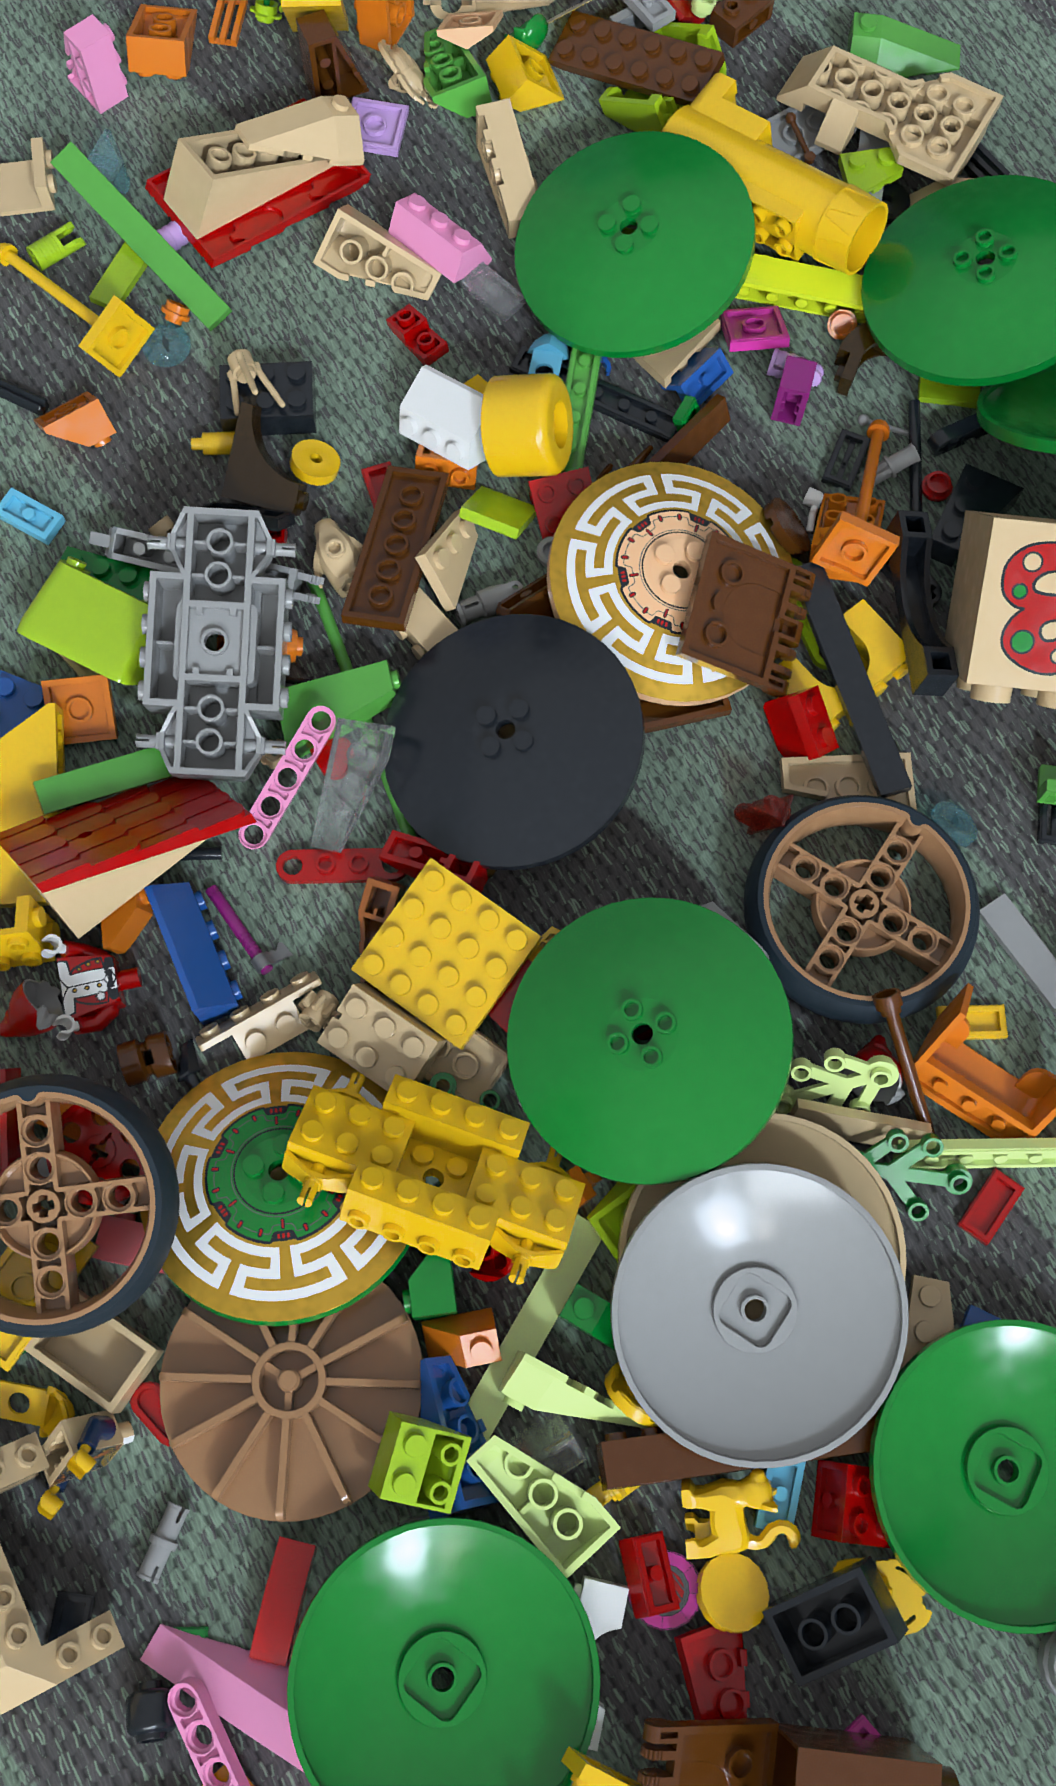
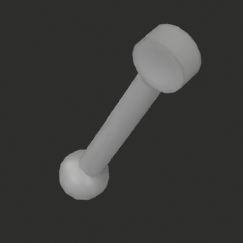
[858,414,909,439]

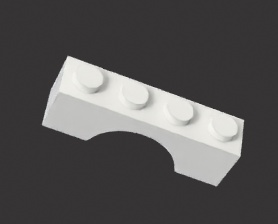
[573,1575,629,1751]

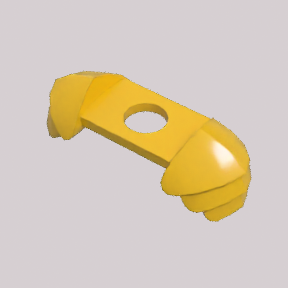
[0,1379,75,1438]

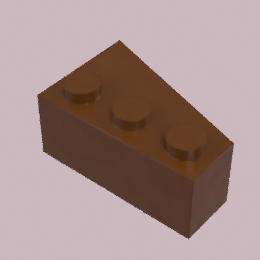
[296,9,369,99]

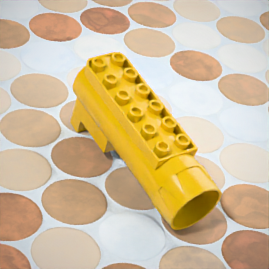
[661,73,888,275]

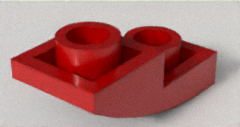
[386,304,449,366]

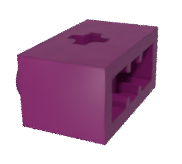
[771,355,818,426]

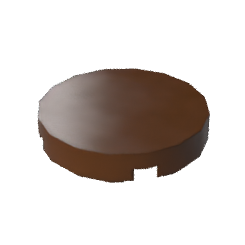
[764,497,810,557]

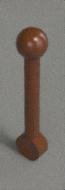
[785,112,816,165]

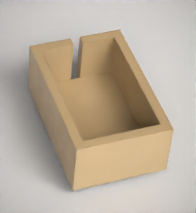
[317,982,447,1091]
[24,1289,164,1414]

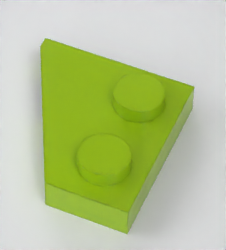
[838,147,904,194]

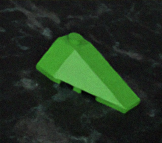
[847,12,961,79]
[423,27,492,118]

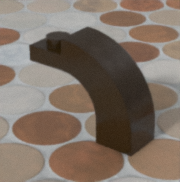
[834,322,887,396]

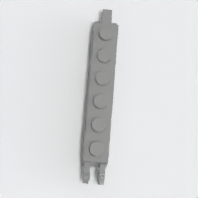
[89,526,325,605]

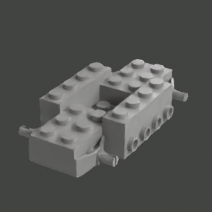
[135,506,296,782]

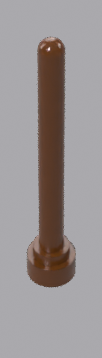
[872,988,935,1134]

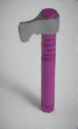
[205,885,293,975]

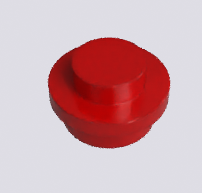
[922,471,953,502]

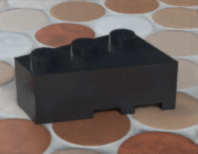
[931,463,1024,567]

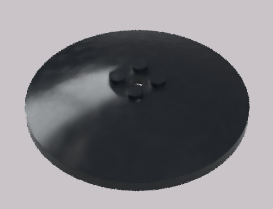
[383,614,645,870]

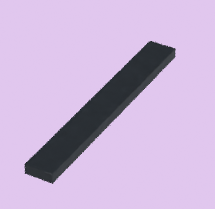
[799,562,912,798]

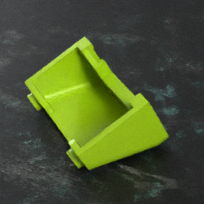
[598,22,727,132]
[17,556,148,685]

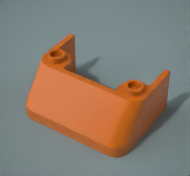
[913,983,1056,1138]

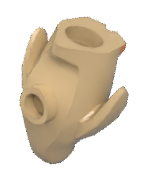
[313,518,363,598]

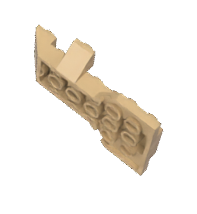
[776,45,1004,186]

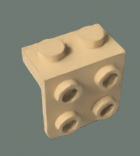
[0,137,57,216]

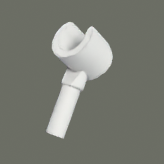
[803,487,823,533]

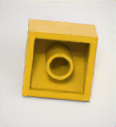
[486,34,565,112]

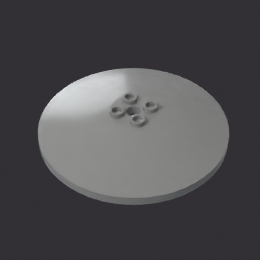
[610,1163,909,1468]

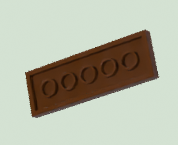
[548,10,725,106]
[341,465,450,632]

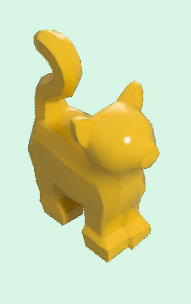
[681,1468,801,1559]

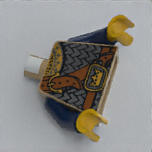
[37,1410,134,1520]

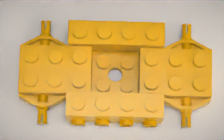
[282,1072,586,1285]

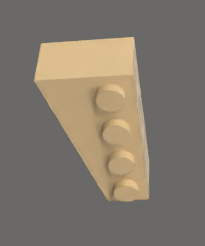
[476,98,538,239]

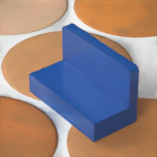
[660,347,734,406]

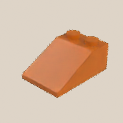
[126,4,197,80]

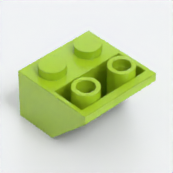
[368,1411,472,1514]

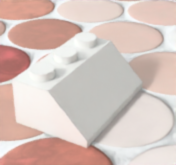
[399,365,486,470]

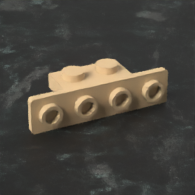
[195,971,322,1059]

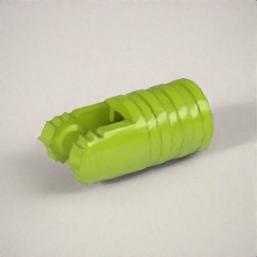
[26,221,87,272]

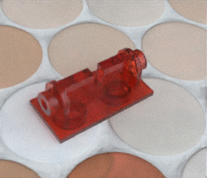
[734,794,794,835]

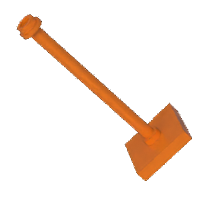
[811,419,900,587]

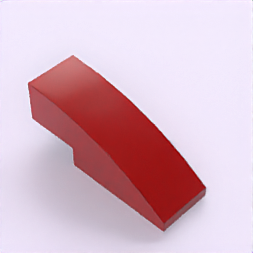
[249,1536,317,1667]

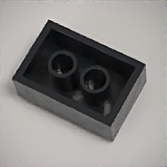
[219,361,317,436]
[762,1556,909,1687]

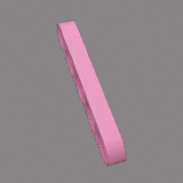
[238,706,337,849]
[167,1676,250,1786]

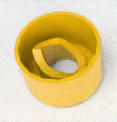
[481,373,573,477]

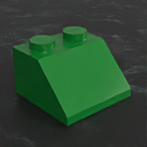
[402,1255,458,1321]

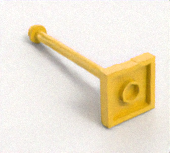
[0,243,155,378]

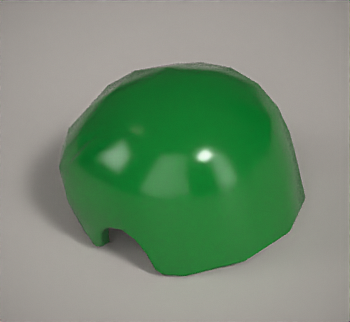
[504,13,548,50]

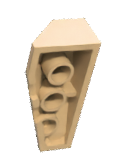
[235,95,364,166]
[313,204,442,300]

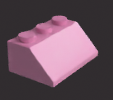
[388,193,492,283]

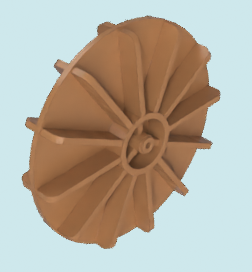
[159,1282,422,1522]

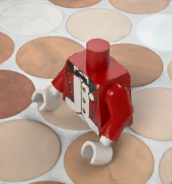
[40,934,142,1041]

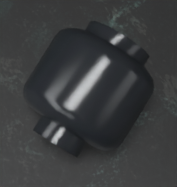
[126,1680,176,1744]

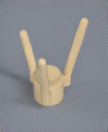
[227,349,285,416]

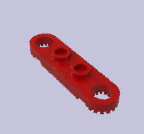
[276,848,406,884]

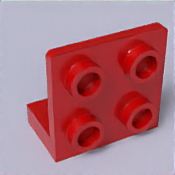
[811,1460,890,1548]

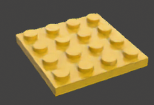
[351,858,543,1050]

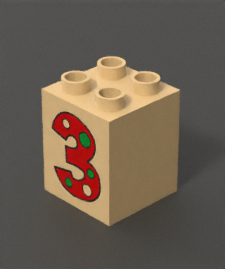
[945,510,1056,709]

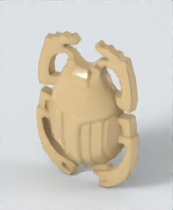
[378,39,438,109]

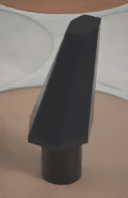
[177,1039,201,1091]

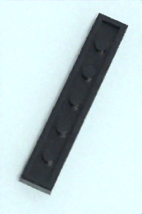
[509,345,677,443]

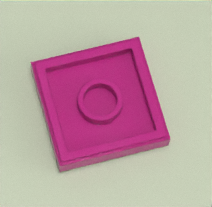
[719,306,790,352]

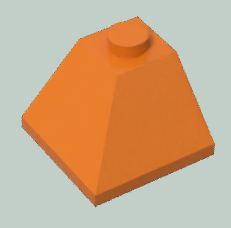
[33,391,117,448]

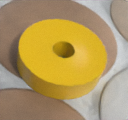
[289,439,341,486]

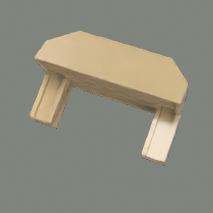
[0,1432,125,1715]

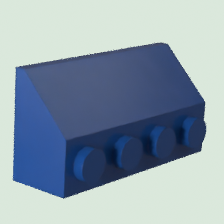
[144,882,244,1025]

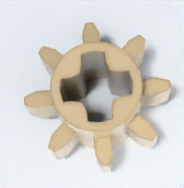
[297,990,341,1032]

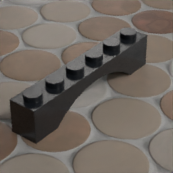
[886,510,959,696]

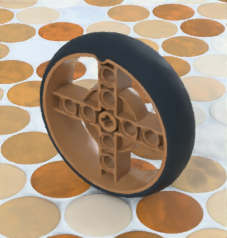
[744,795,980,1024]
[0,1073,180,1338]

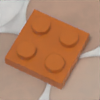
[41,674,118,745]

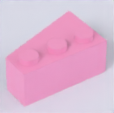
[63,14,128,114]

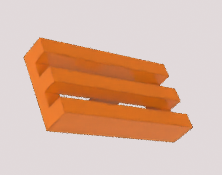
[208,0,248,47]

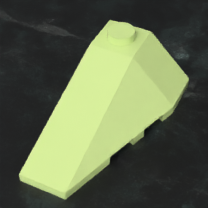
[498,1350,648,1428]
[466,1435,621,1578]

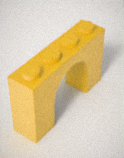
[777,599,908,731]

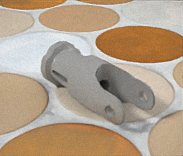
[453,580,523,628]

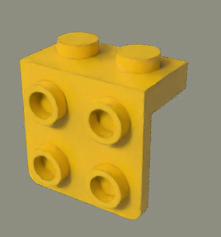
[0,895,60,971]

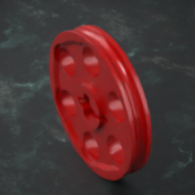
[46,1105,144,1206]

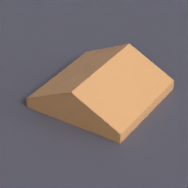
[436,10,504,49]

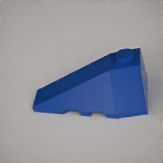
[420,1355,500,1518]

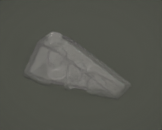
[310,718,396,853]

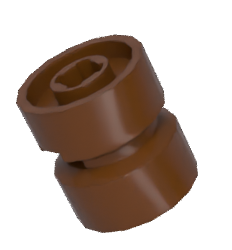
[117,1030,178,1087]

